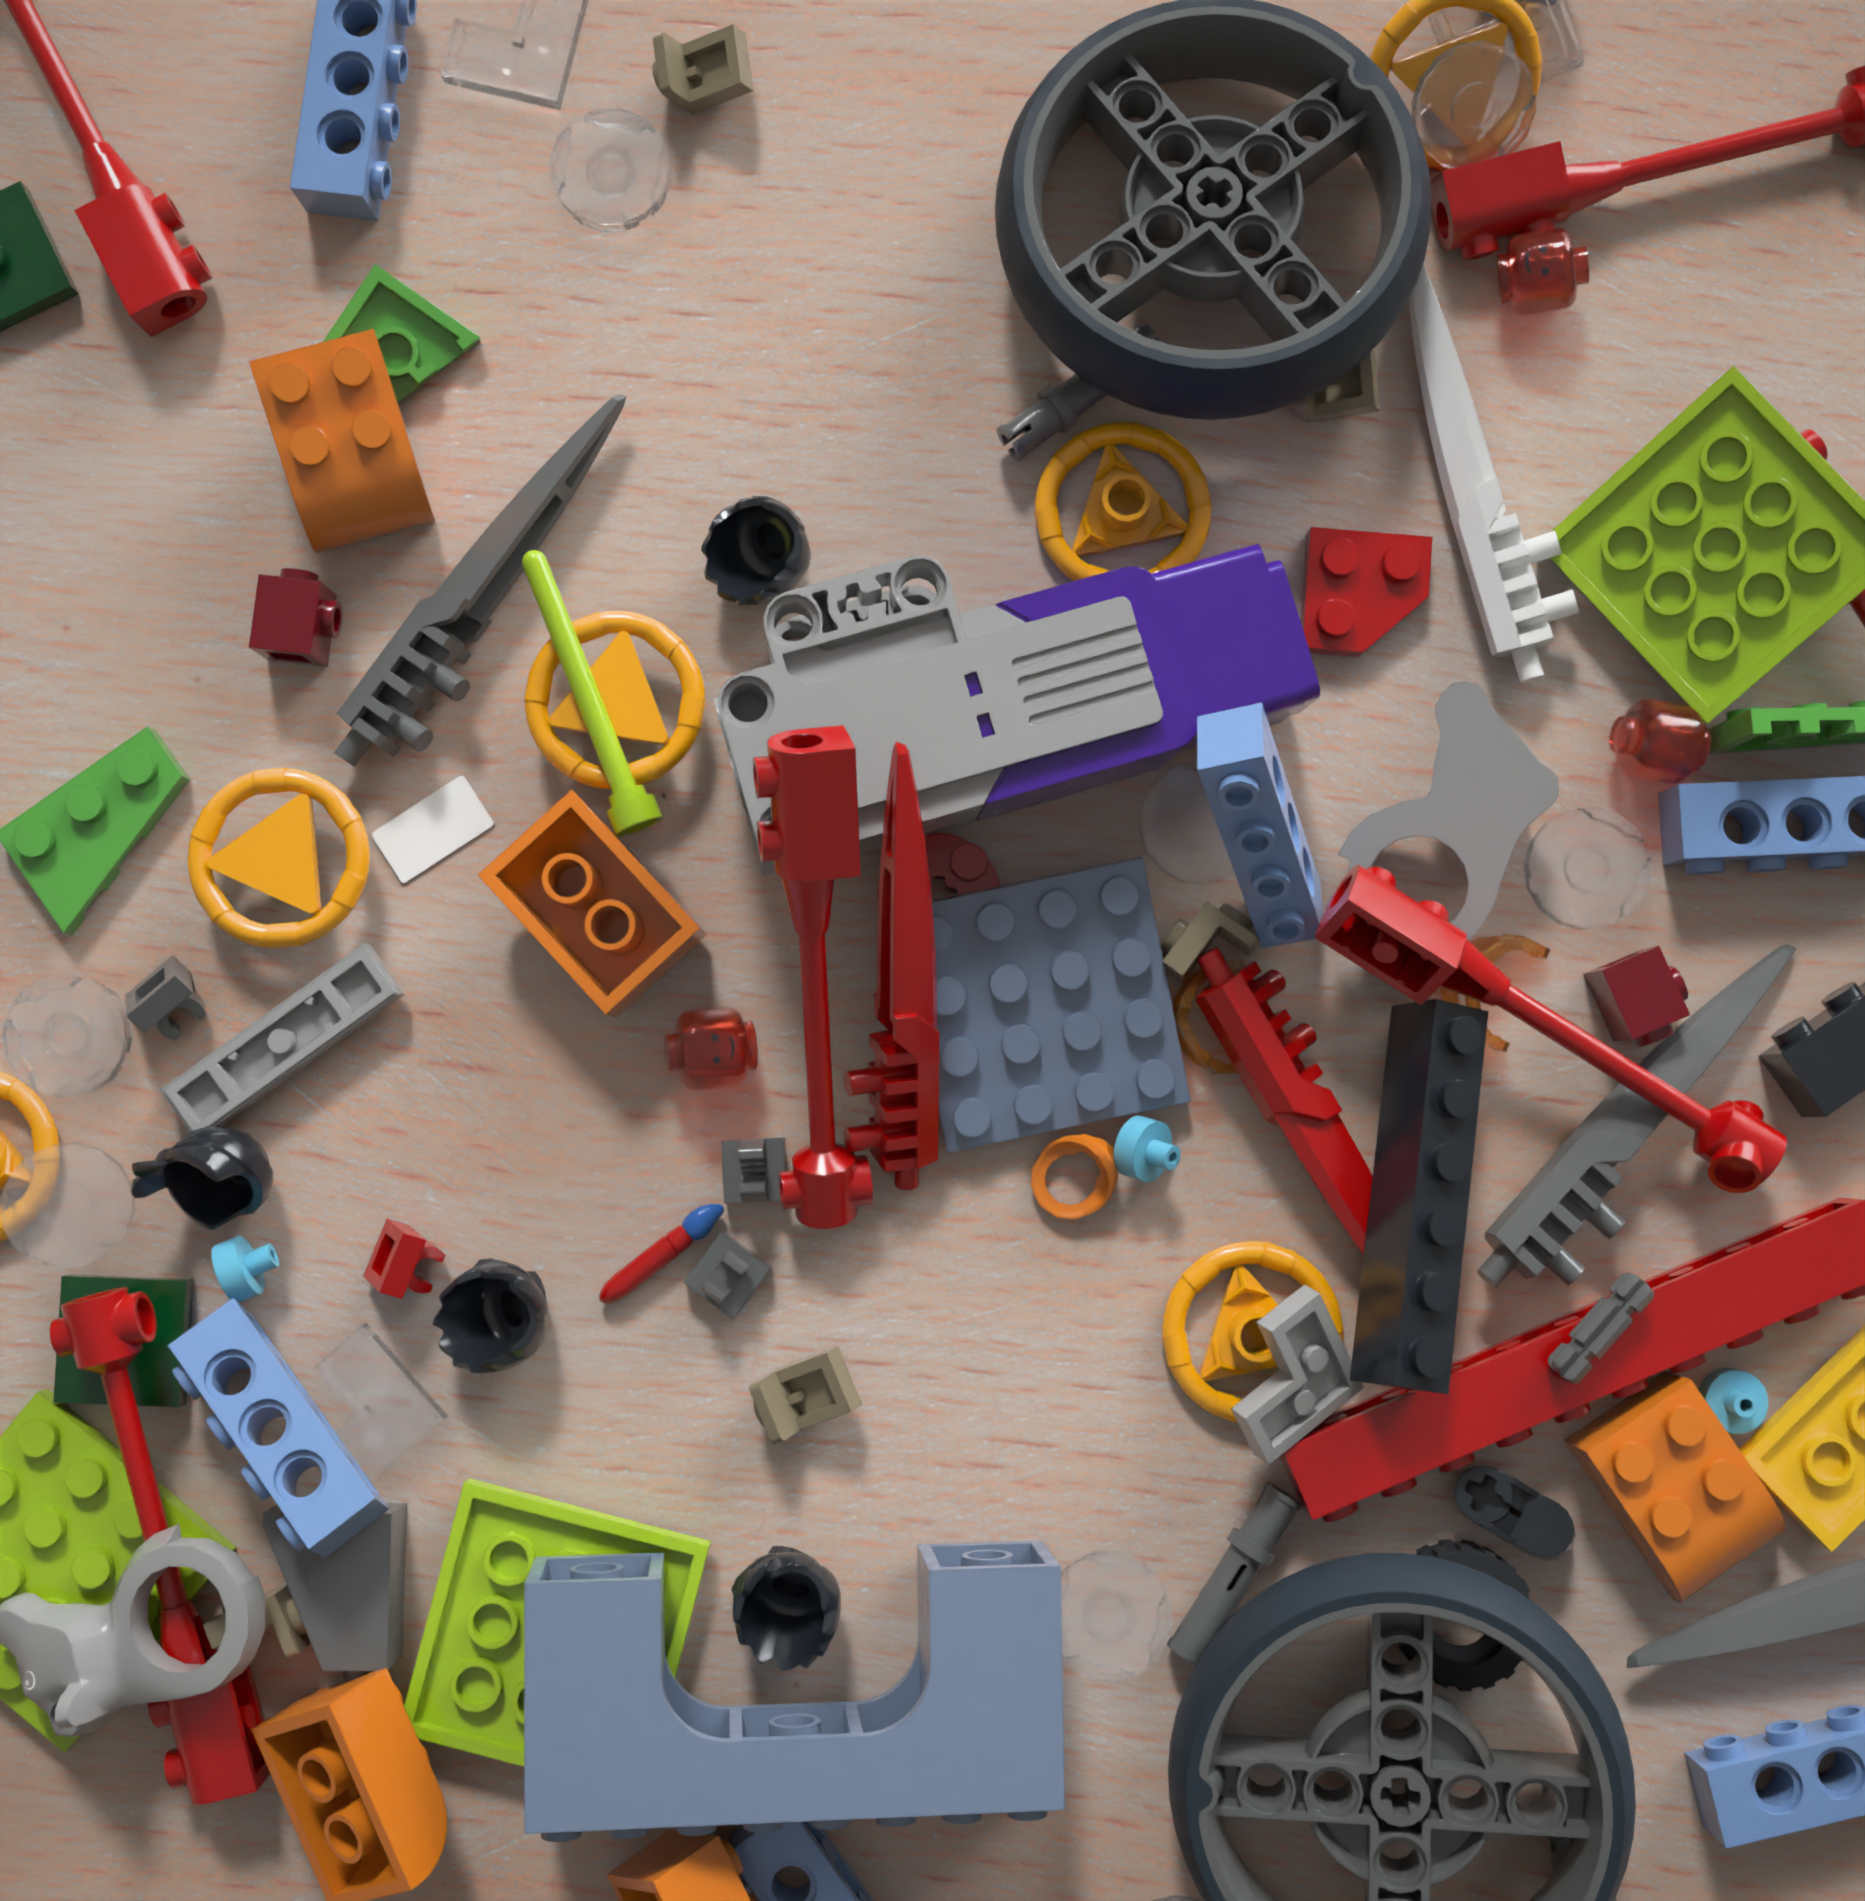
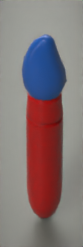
[599,1203,724,1304]

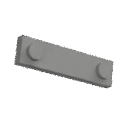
[160,943,405,1132]

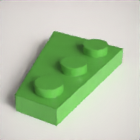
[323,264,481,403]
[1706,700,1865,754]
[0,726,190,935]

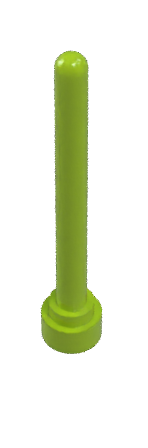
[522,550,663,837]

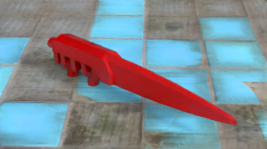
[843,742,940,1190]
[1195,947,1373,1256]

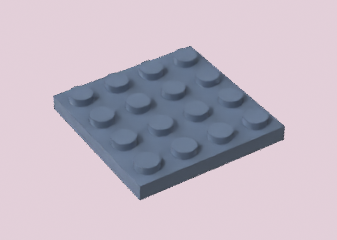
[932,857,1191,1153]

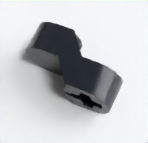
[1454,1465,1576,1561]

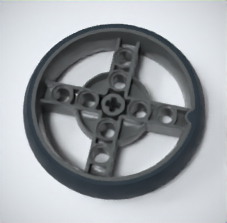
[995,0,1432,420]
[1168,1553,1636,1901]

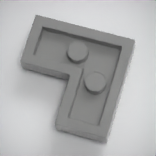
[1231,1284,1364,1465]

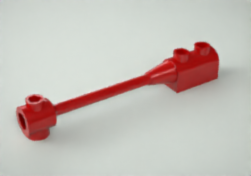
[4,0,213,337]
[1430,65,1865,261]
[753,725,873,1229]
[1314,865,1787,1193]
[50,1287,270,1805]

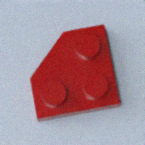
[1300,527,1433,657]

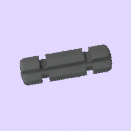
[1548,1272,1655,1385]

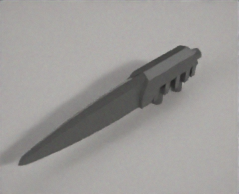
[334,395,626,767]
[1477,944,1796,1288]
[1627,1558,1865,1668]

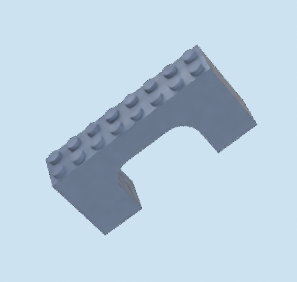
[524,1540,1065,1842]

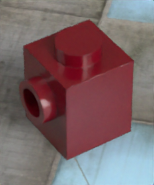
[249,568,342,667]
[1583,946,1690,1047]

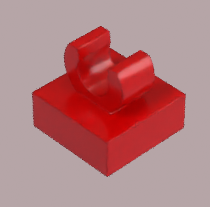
[363,1218,445,1299]

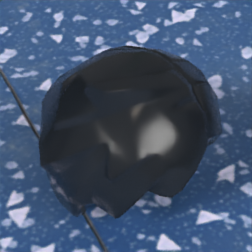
[701,496,811,605]
[433,1258,547,1373]
[731,1546,841,1671]

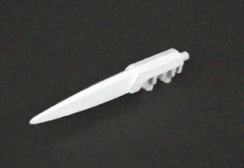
[1409,263,1580,683]

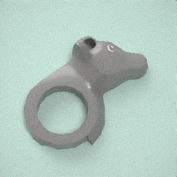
[1337,682,1559,940]
[0,1524,265,1737]

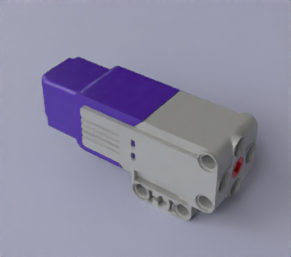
[713,544,1320,875]

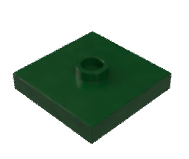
[0,181,79,332]
[53,1274,194,1407]

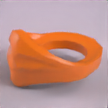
[1031,1134,1118,1220]

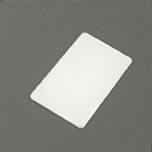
[372,776,494,883]

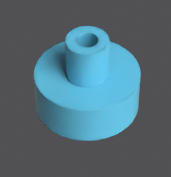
[1114,1116,1181,1182]
[211,1235,279,1303]
[1698,1368,1769,1434]

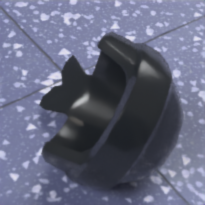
[131,1126,273,1230]

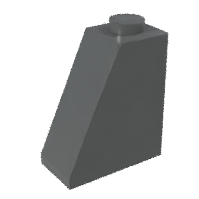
[263,1503,407,1680]

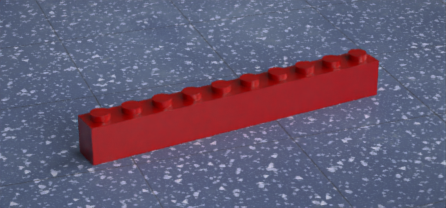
[1280,1197,1865,1522]

